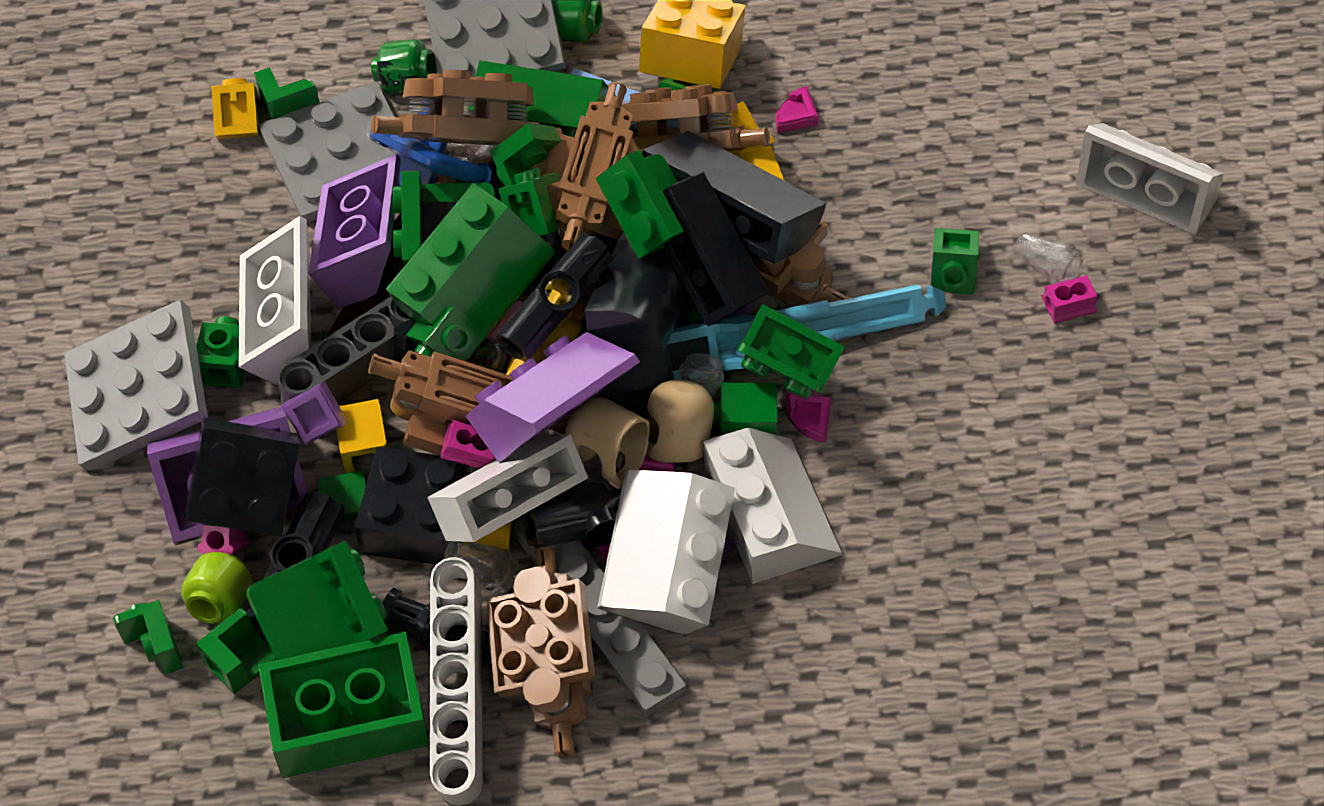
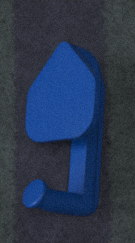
[370,105,493,186]

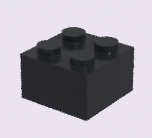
[185,417,300,537]
[354,446,471,565]

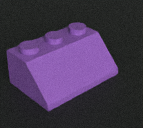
[308,154,401,309]
[466,332,640,463]
[147,406,308,543]

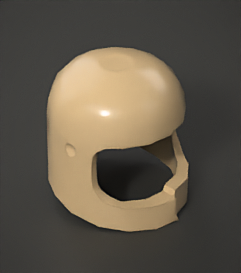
[646,379,714,463]
[565,397,650,489]

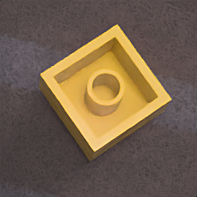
[639,0,746,89]

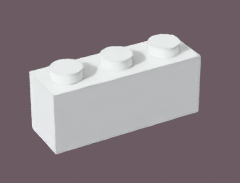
[428,434,588,542]

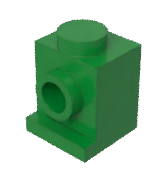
[196,316,246,388]

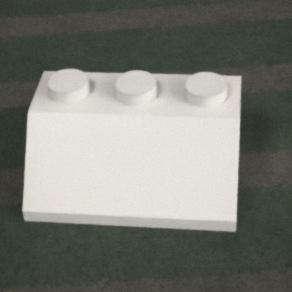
[1076,123,1224,235]
[239,216,311,385]
[703,428,842,584]
[597,470,735,634]

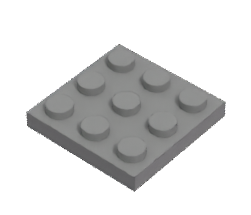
[424,0,567,77]
[258,82,400,223]
[64,300,208,471]

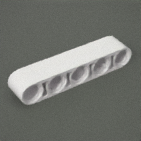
[430,557,483,806]

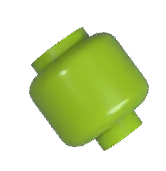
[181,552,253,624]

